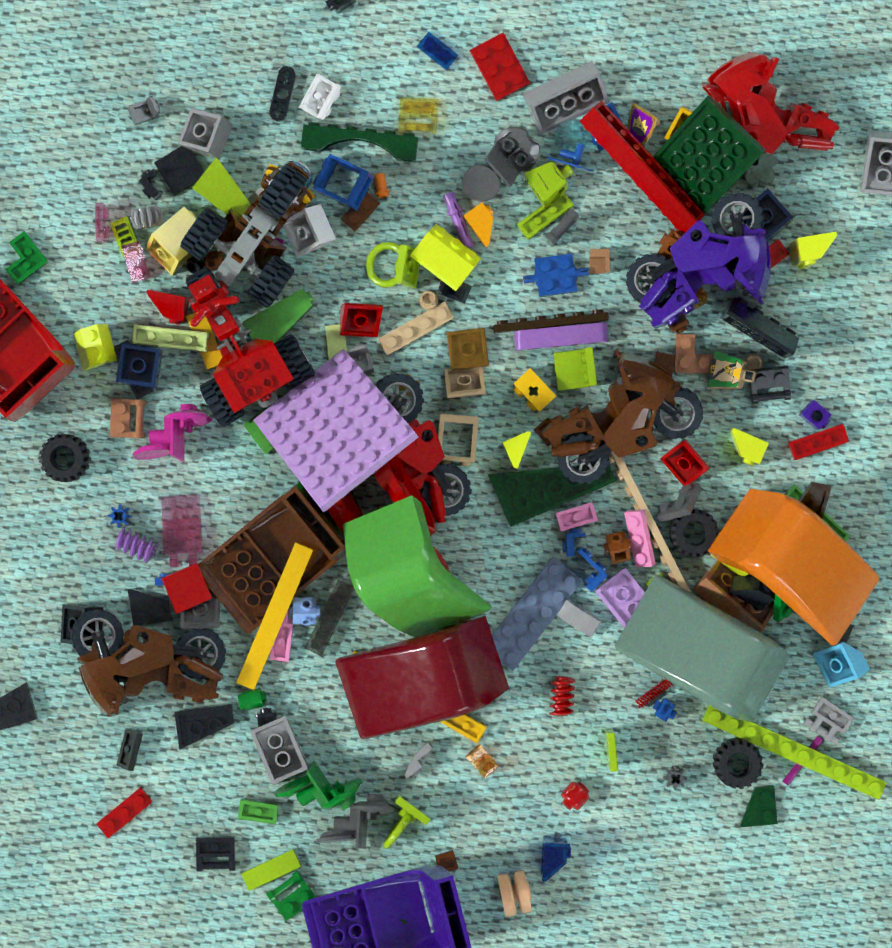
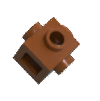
[657,229,684,260]
[603,531,632,565]

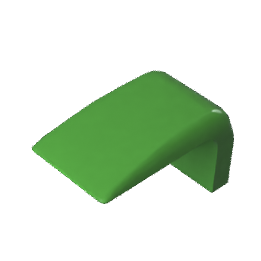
[343,496,492,638]

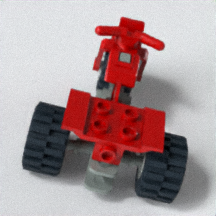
[186,267,315,427]

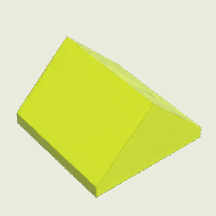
[502,431,531,469]

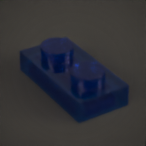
[417,31,458,71]

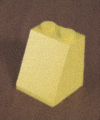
[146,207,196,276]

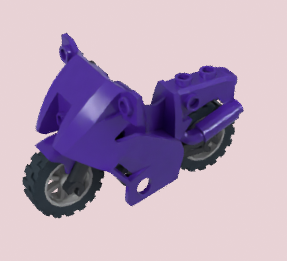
[626,193,771,329]

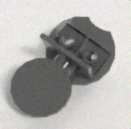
[462,127,540,202]
[316,794,398,849]

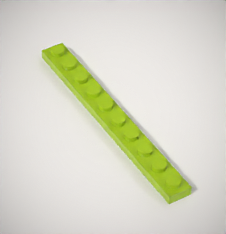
[702,705,887,800]

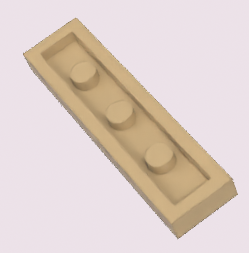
[378,301,454,356]

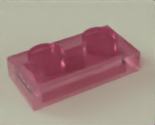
[95,202,110,243]
[121,241,151,283]

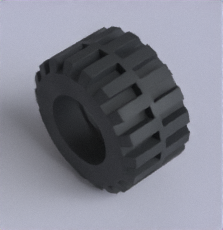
[39,434,91,482]
[669,509,720,557]
[712,738,764,789]

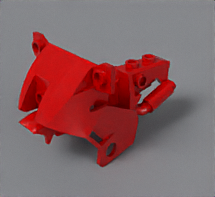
[702,52,840,154]

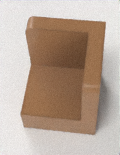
[589,249,610,274]

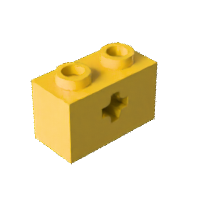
[513,368,556,412]

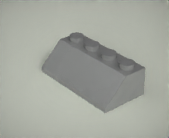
[523,61,609,135]

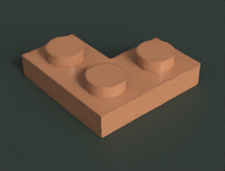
[674,334,714,374]

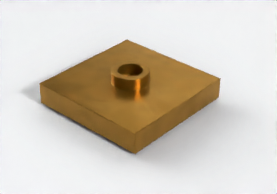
[447,328,489,371]

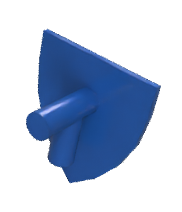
[547,143,594,172]

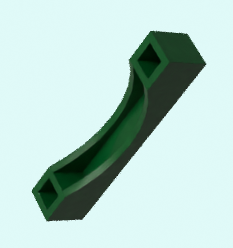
[301,122,418,163]

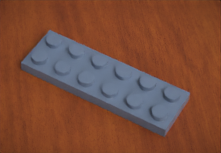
[492,557,583,671]

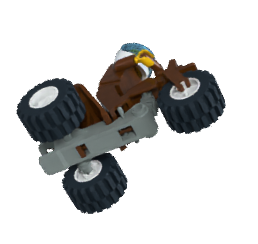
[180,161,315,308]

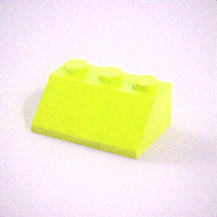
[410,224,482,291]
[789,231,837,269]

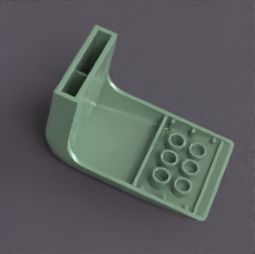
[615,575,790,722]

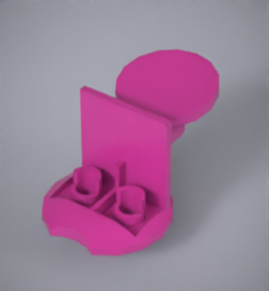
[133,404,212,462]

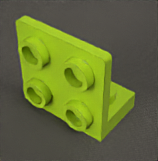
[553,347,597,391]

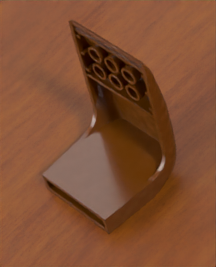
[198,482,346,633]

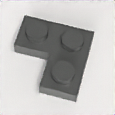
[656,483,702,522]

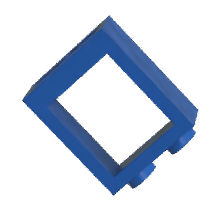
[313,154,374,211]

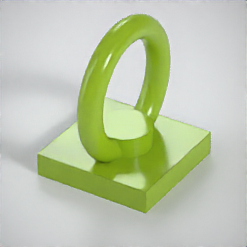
[366,242,420,289]
[383,795,431,849]

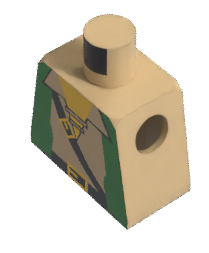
[707,351,756,389]

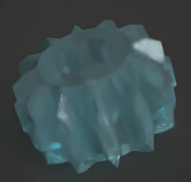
[555,119,588,152]

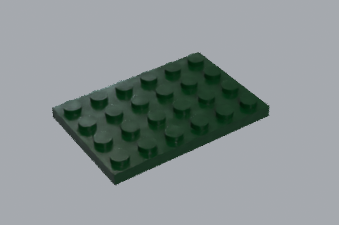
[653,95,766,214]

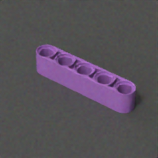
[514,322,609,351]

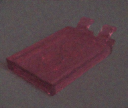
[161,495,203,568]

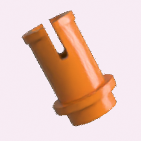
[373,173,390,199]

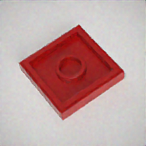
[161,563,212,614]

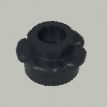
[186,256,204,274]

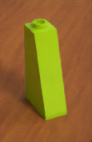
[192,158,251,216]

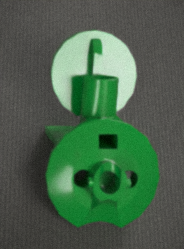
[274,760,362,810]

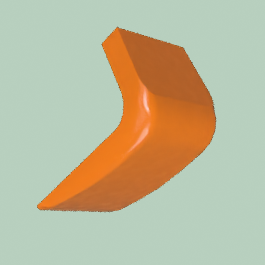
[708,489,880,646]

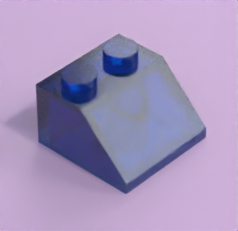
[541,836,571,882]

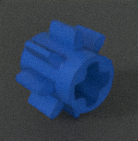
[107,504,133,528]
[653,698,677,722]

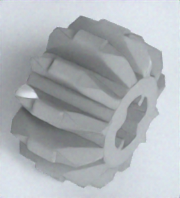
[130,206,163,229]

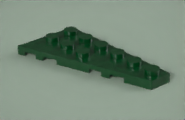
[488,464,616,527]

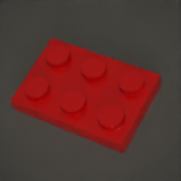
[469,32,530,102]

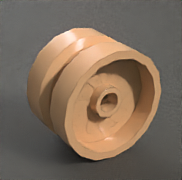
[497,870,532,917]

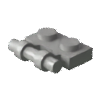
[803,696,854,745]

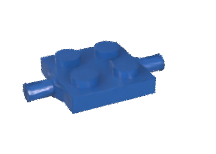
[523,254,589,297]

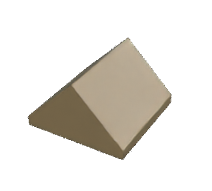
[444,367,486,399]

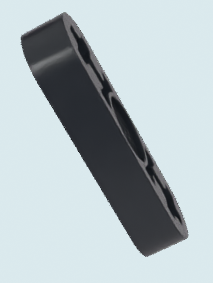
[269,66,296,122]

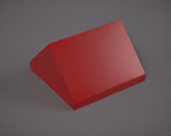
[340,303,383,337]
[660,439,710,486]

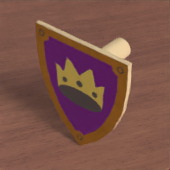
[628,103,660,146]

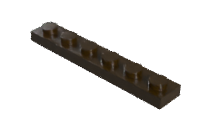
[493,309,609,334]

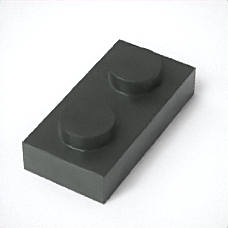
[116,728,143,771]

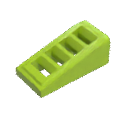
[110,216,142,259]

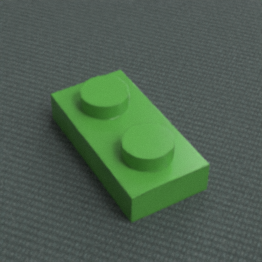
[238,799,279,824]

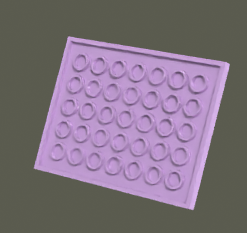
[253,349,418,512]

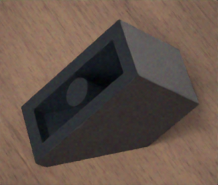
[729,576,775,610]

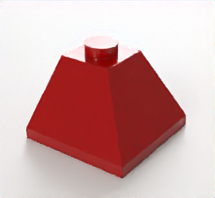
[146,290,189,325]

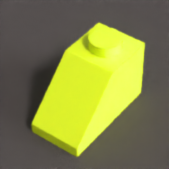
[730,428,769,466]

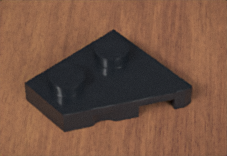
[128,589,172,626]

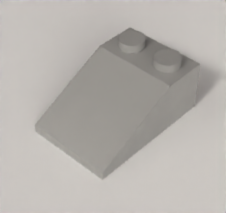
[861,130,892,195]
[250,716,309,785]

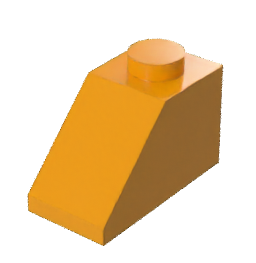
[463,202,494,248]

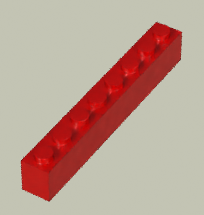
[580,100,705,234]

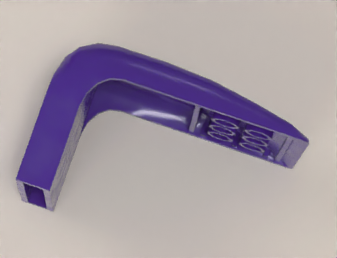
[302,865,472,948]

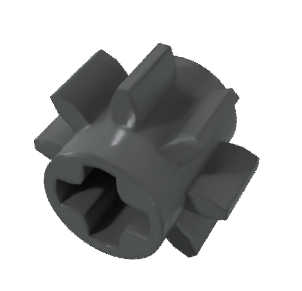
[663,765,687,790]

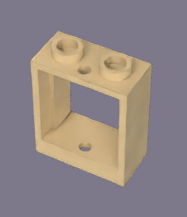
[438,414,479,466]

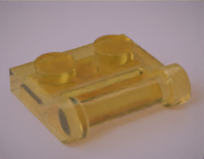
[398,97,438,134]

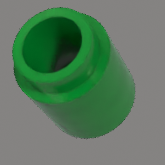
[238,688,267,711]

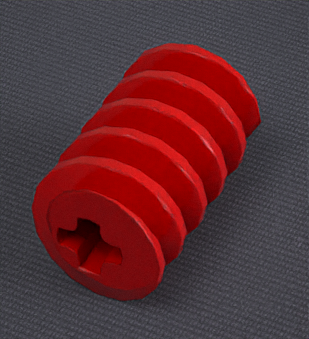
[549,676,575,716]

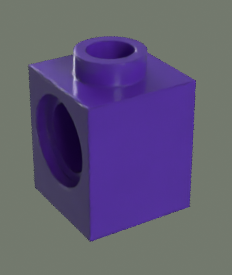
[799,400,832,430]

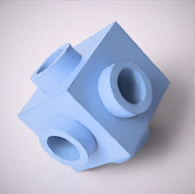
[293,597,320,625]

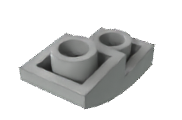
[557,599,602,637]
[405,741,433,778]

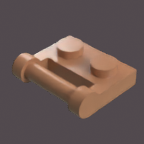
[110,399,146,438]

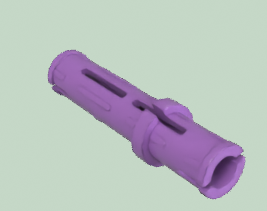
[442,192,475,248]

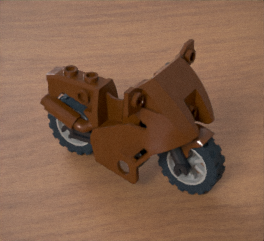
[542,349,703,484]
[71,609,226,717]

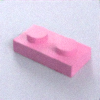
[555,502,598,531]

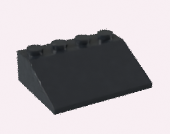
[720,297,799,359]

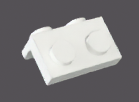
[299,74,341,120]

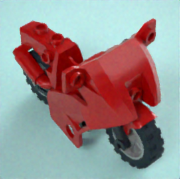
[376,373,472,523]

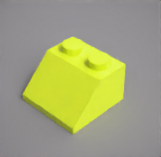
[73,324,117,371]

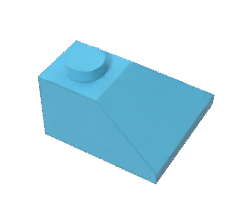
[813,642,870,688]

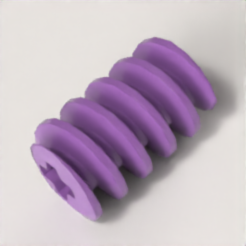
[116,527,159,563]

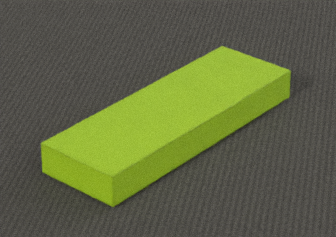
[517,193,574,240]
[241,849,301,891]

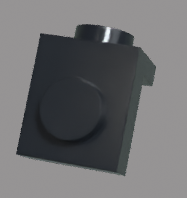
[139,169,161,200]
[438,281,472,304]
[256,708,277,727]

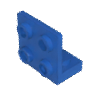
[576,548,608,592]

